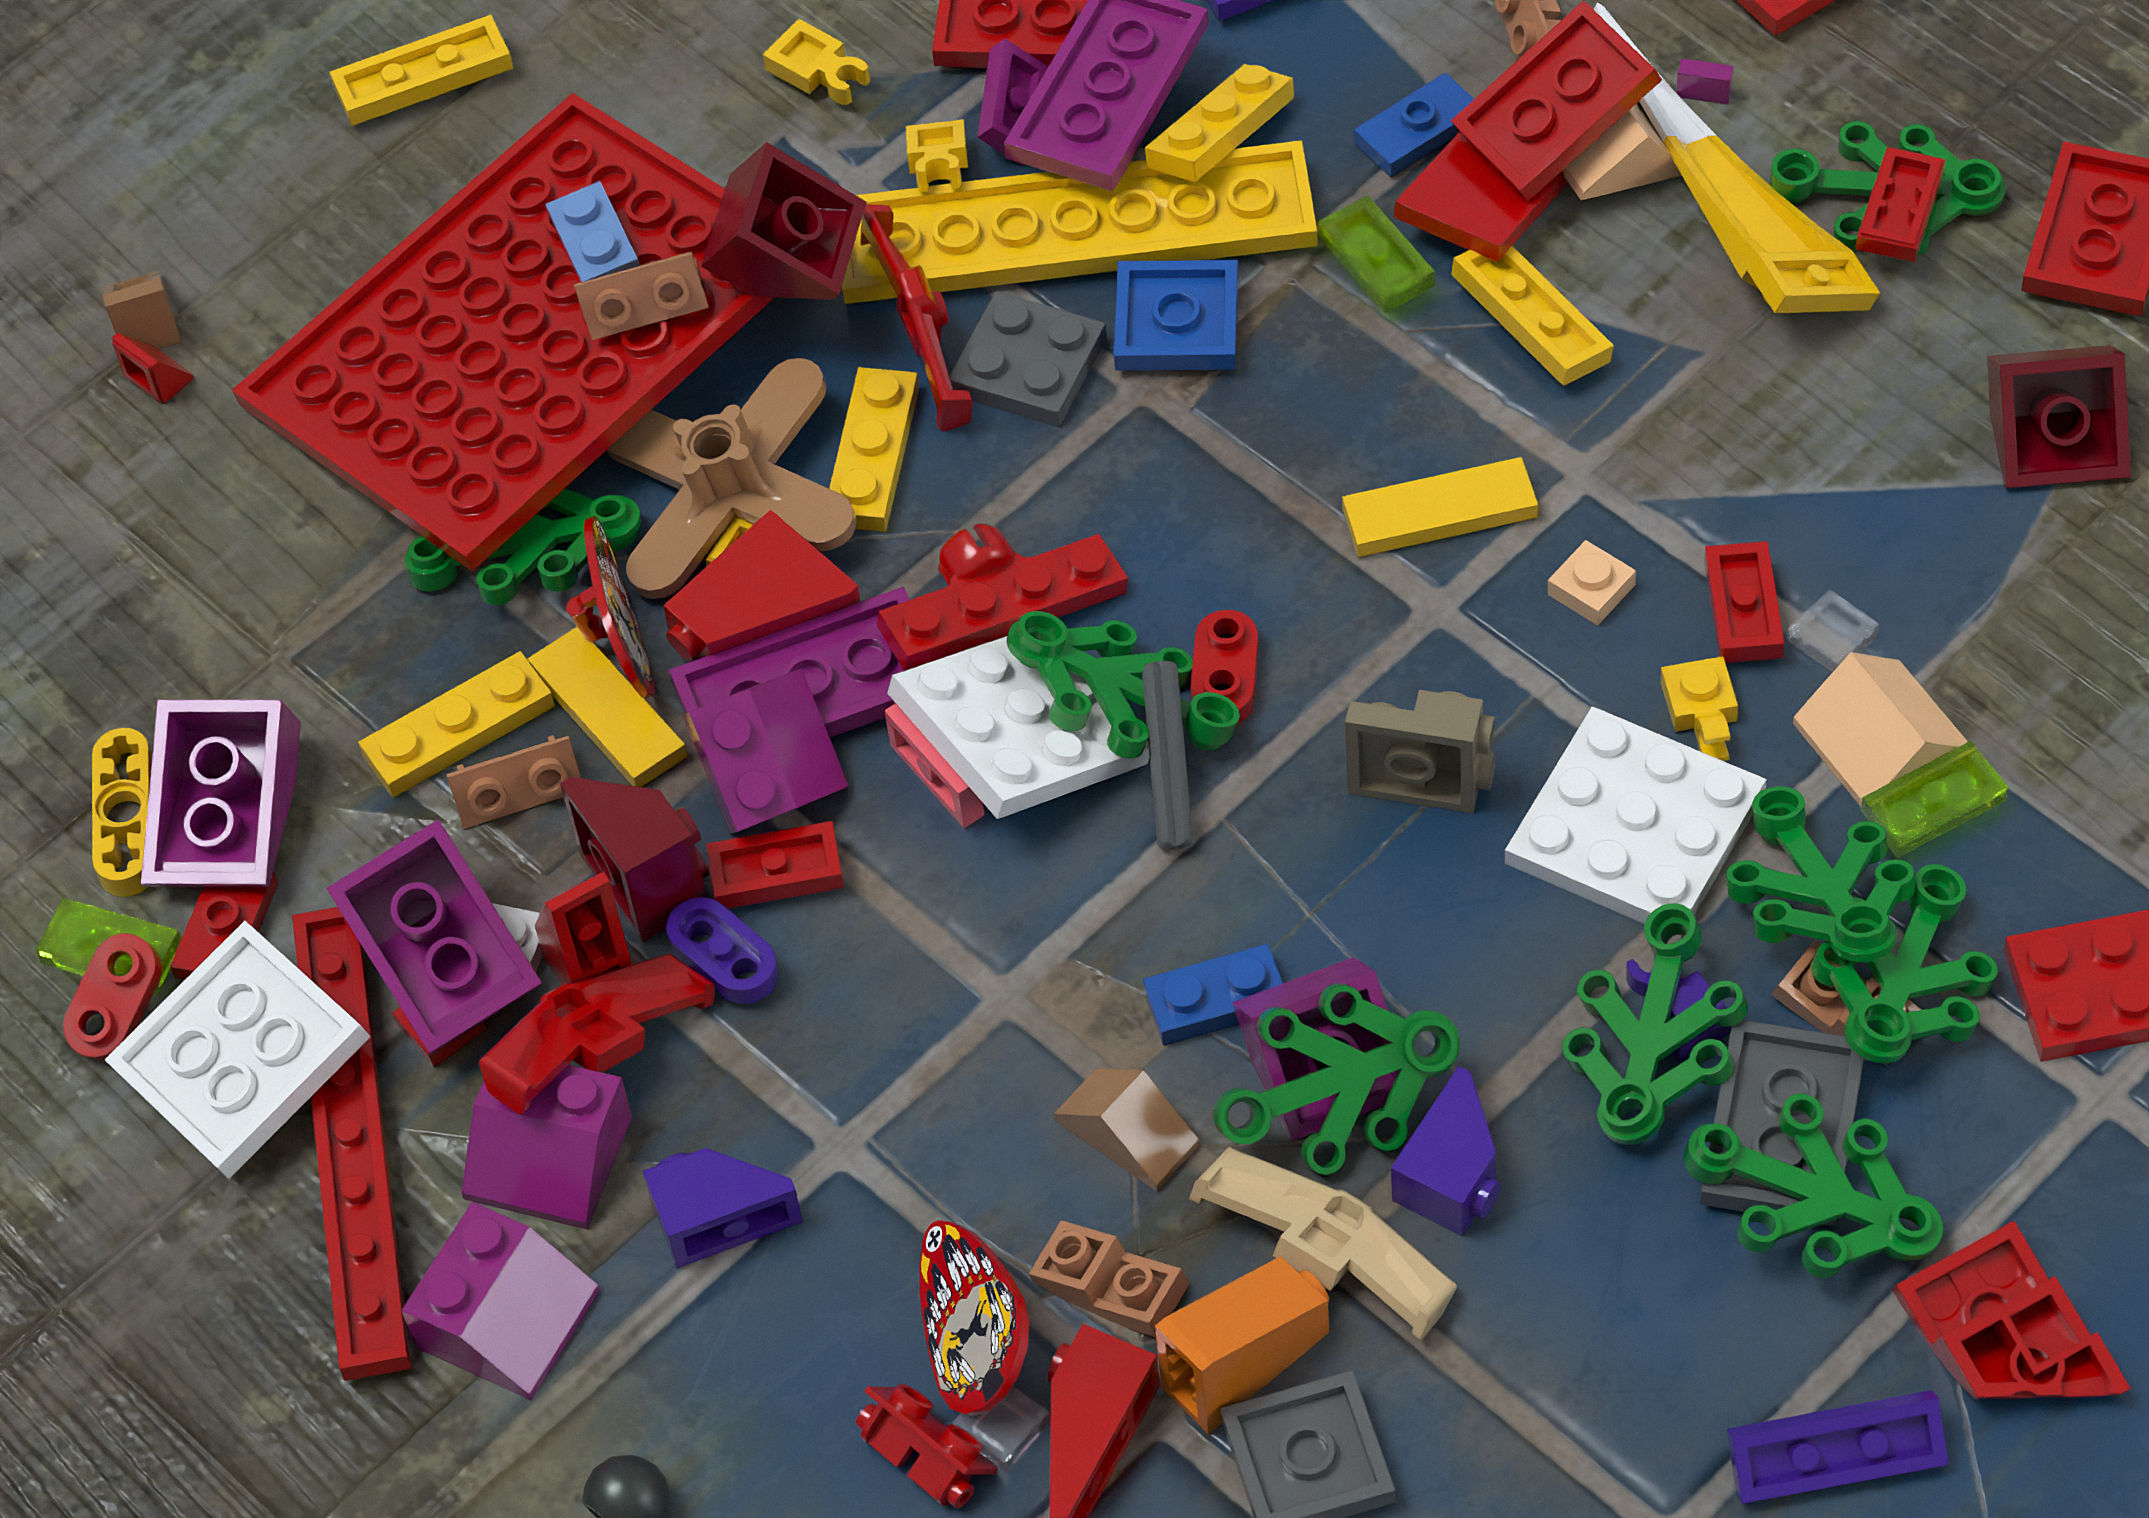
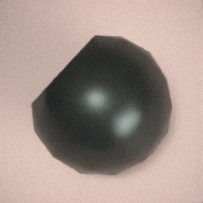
[582,1455,670,1518]

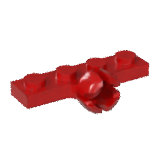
[877,523,1128,671]

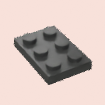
[1700,1020,1864,1227]

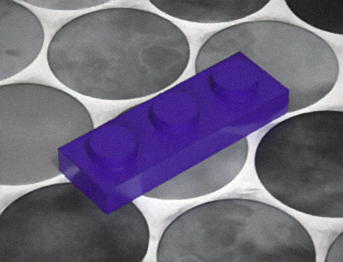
[1726,1390,1949,1504]

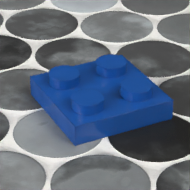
[1114,260,1238,371]

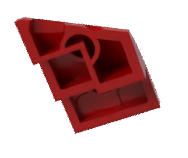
[1892,1221,2131,1399]

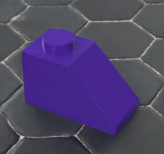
[1391,1066,1501,1236]
[643,1148,803,1268]

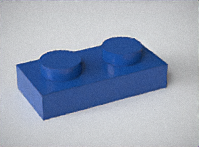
[1143,944,1283,1046]

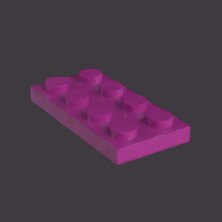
[1004,0,1209,191]
[669,587,910,738]

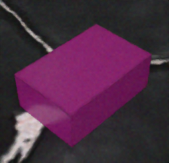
[1676,58,1734,105]

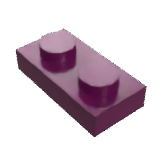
[977,39,1048,166]

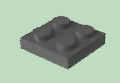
[949,291,1107,427]
[1220,1370,1396,1518]

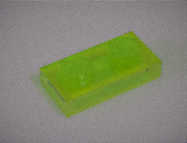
[1318,195,1435,313]
[1861,741,2008,858]
[36,898,182,996]

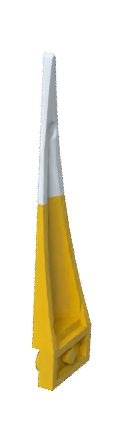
[1593,2,1880,313]

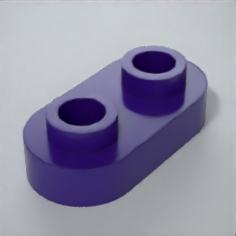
[666,898,778,1004]

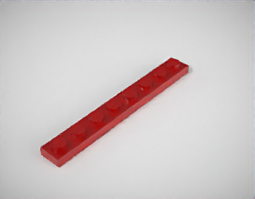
[292,907,412,1381]

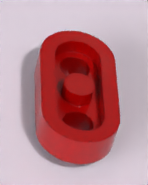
[1191,610,1259,724]
[63,933,162,1060]

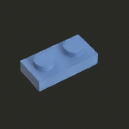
[545,181,640,282]

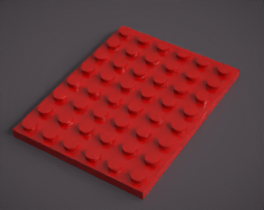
[232,93,775,572]

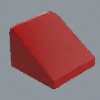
[112,332,194,404]

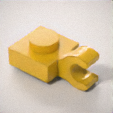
[1660,656,1738,761]

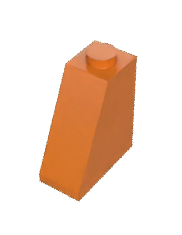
[1155,1256,1329,1434]

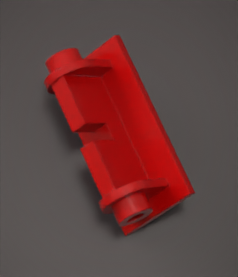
[856,1383,998,1509]

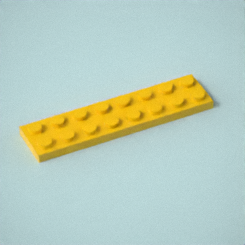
[842,141,1318,304]

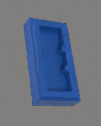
[1354,72,1474,177]

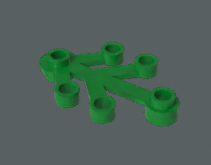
[1770,121,2006,256]
[405,488,642,605]
[1006,611,1240,759]
[1726,786,1915,963]
[1811,864,1998,1063]
[1562,903,1748,1145]
[1213,983,1460,1175]
[1683,1093,1943,1279]

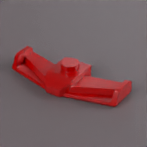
[860,204,973,431]
[479,953,715,1115]

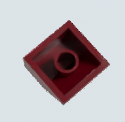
[701,142,866,300]
[1987,345,2131,488]
[560,777,709,942]

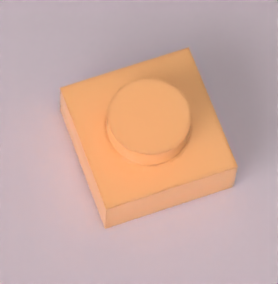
[1548,540,1636,626]

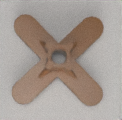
[606,358,856,599]

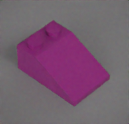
[141,700,301,887]
[326,819,543,1055]

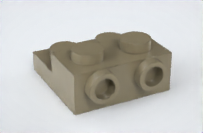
[1345,690,1496,814]

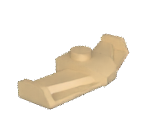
[1189,1147,1457,1341]

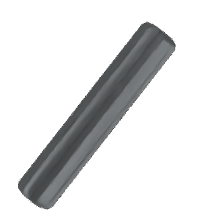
[1142,661,1193,850]

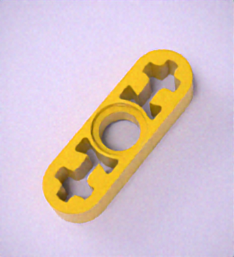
[92,728,153,897]

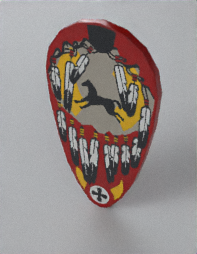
[566,516,656,699]
[919,1220,1029,1416]

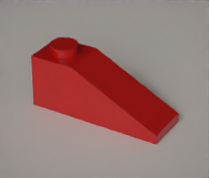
[534,871,632,985]
[1048,1324,1160,1518]

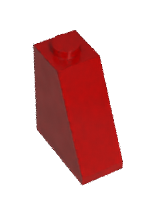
[663,509,860,661]

